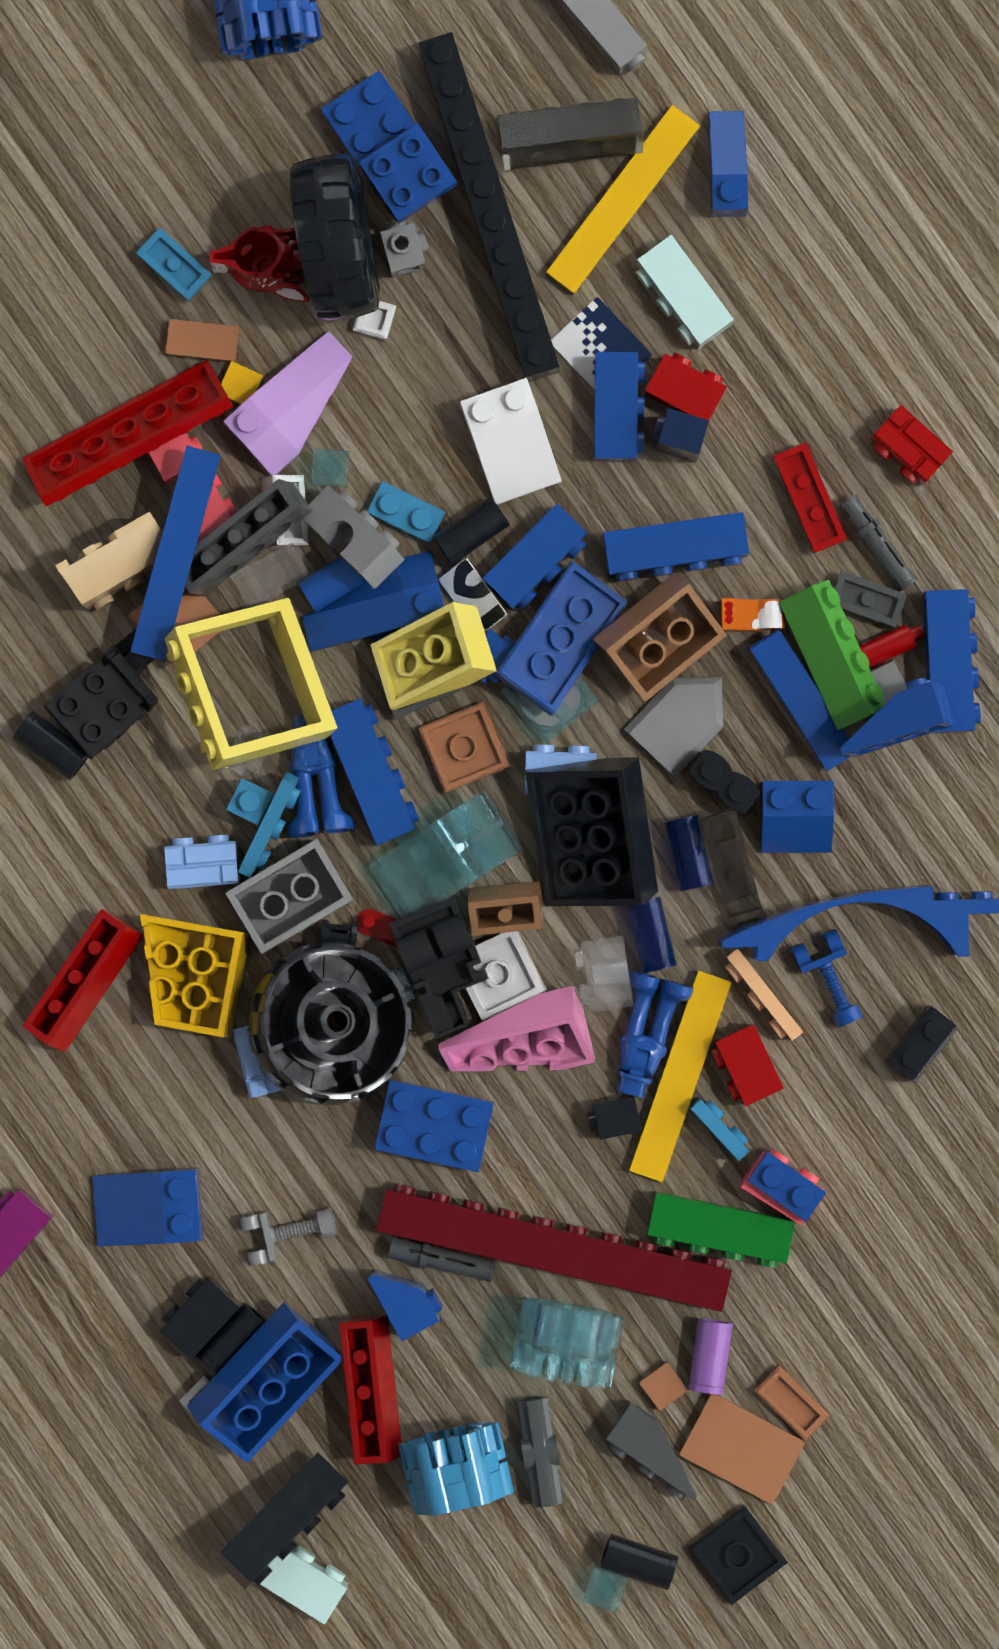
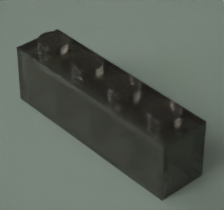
[497,97,643,170]

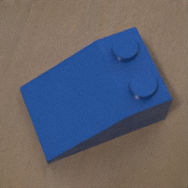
[840,678,955,757]
[92,1168,204,1246]

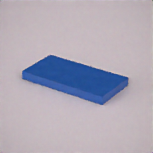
[494,561,628,716]

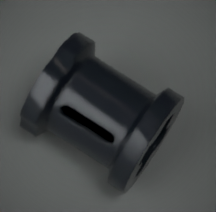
[320,919,358,947]

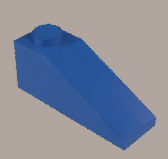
[709,111,748,217]

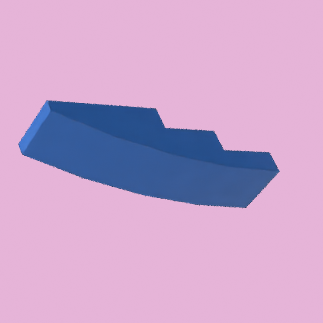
[749,629,851,771]

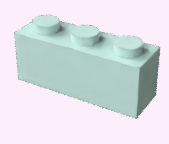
[635,235,734,349]
[260,1545,348,1625]

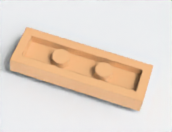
[725,948,803,1041]

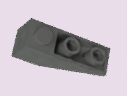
[605,1400,697,1501]

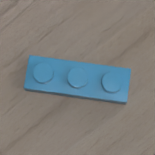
[238,772,301,878]

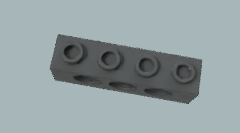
[185,479,312,596]

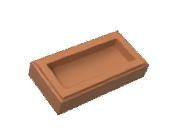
[165,319,240,363]
[754,1365,830,1441]

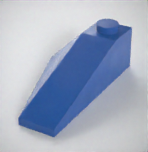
[302,551,444,652]

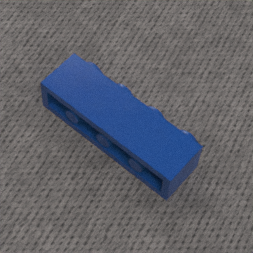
[603,512,749,582]
[922,589,981,734]
[330,698,420,846]

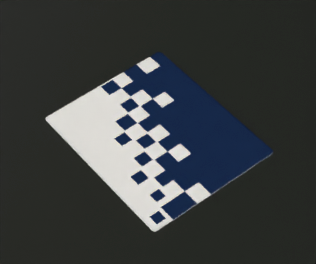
[551,297,652,390]

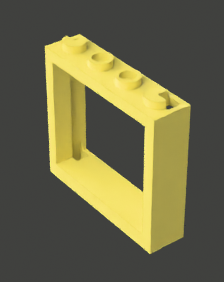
[164,598,337,770]

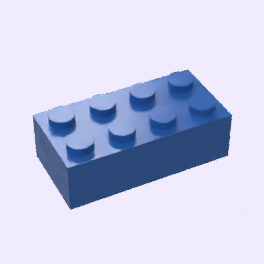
[187,1302,343,1463]

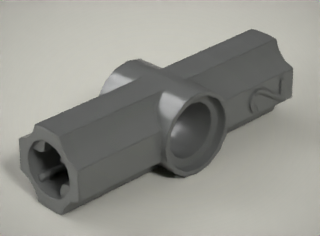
[518,1396,563,1508]

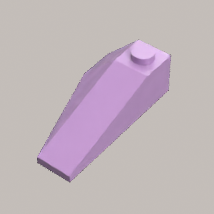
[223,331,353,476]

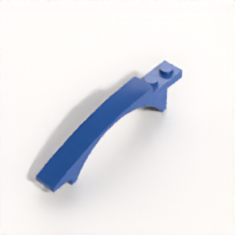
[718,885,999,961]

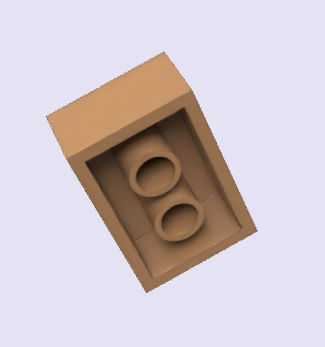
[593,573,727,702]

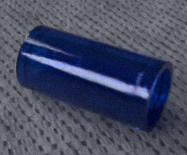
[664,815,714,892]
[627,897,677,973]

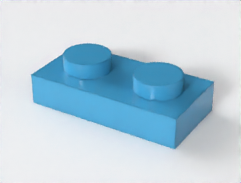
[136,227,213,302]
[367,481,446,544]
[689,1098,749,1161]

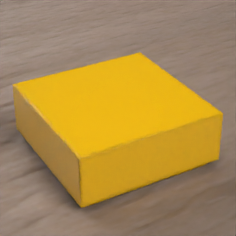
[221,361,264,405]

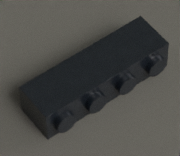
[215,1452,348,1589]

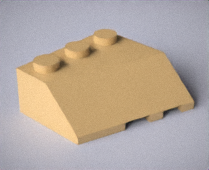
[55,512,163,611]

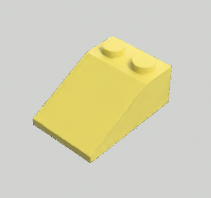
[371,602,497,710]

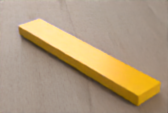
[546,105,700,295]
[629,970,732,1182]

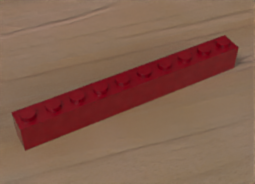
[376,1183,732,1312]

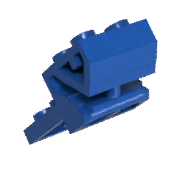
[321,70,457,224]

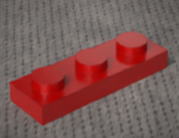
[773,442,847,554]

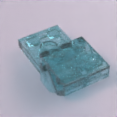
[368,790,523,919]

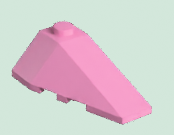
[439,986,595,1071]

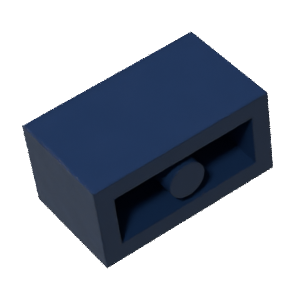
[652,408,709,463]

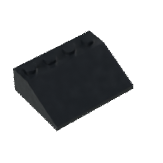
[525,757,658,906]

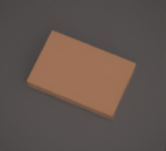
[678,1394,806,1505]

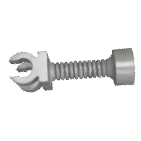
[239,1208,337,1266]

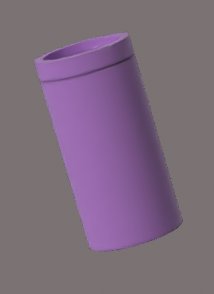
[688,1318,733,1395]

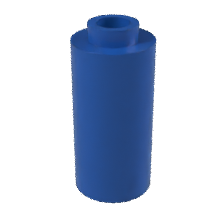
[298,556,366,613]

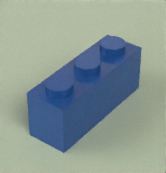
[594,352,645,462]
[483,503,587,611]

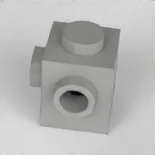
[380,220,429,278]

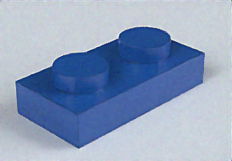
[747,1151,827,1221]

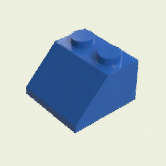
[760,781,834,853]
[367,1270,443,1342]

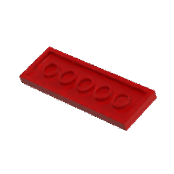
[22,359,233,507]

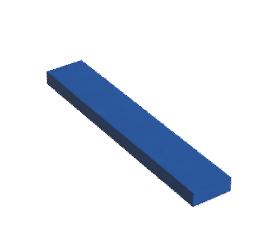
[130,445,221,661]

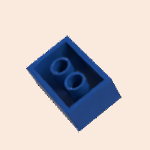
[375,1079,494,1172]

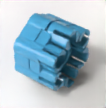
[398,1421,514,1516]

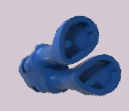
[288,715,355,838]
[616,971,694,1098]

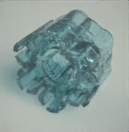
[510,1297,624,1388]

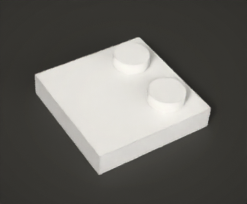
[466,931,547,1021]

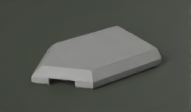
[624,677,723,778]

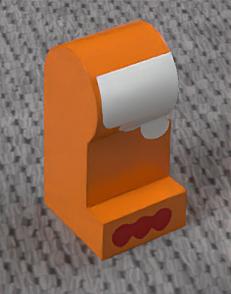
[720,598,786,632]

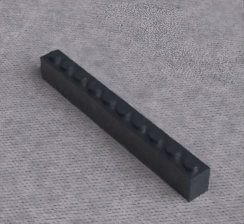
[419,32,560,382]

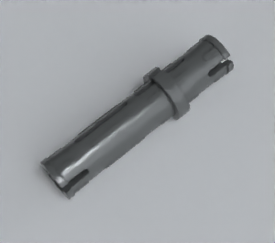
[837,494,918,592]
[387,1236,495,1282]

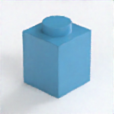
[226,778,275,826]

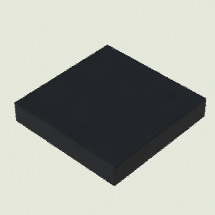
[688,1504,788,1605]

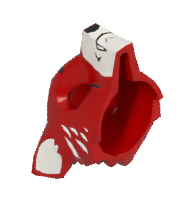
[209,225,310,303]

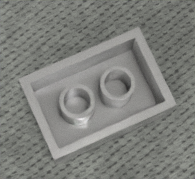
[225,839,354,954]

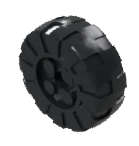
[290,154,380,321]
[247,942,412,1105]

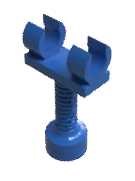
[791,929,863,1028]

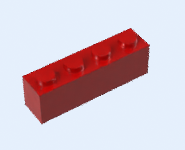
[22,909,144,1052]
[339,1314,402,1465]

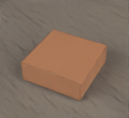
[639,1361,688,1411]

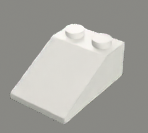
[460,378,562,505]

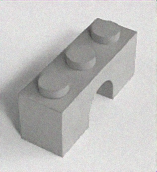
[303,485,405,589]

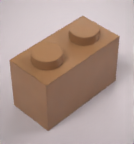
[468,881,544,936]

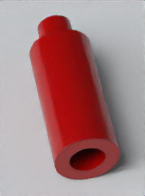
[859,624,926,668]

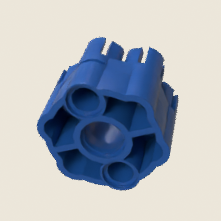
[213,0,323,60]

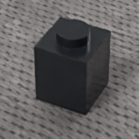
[587,1096,642,1140]

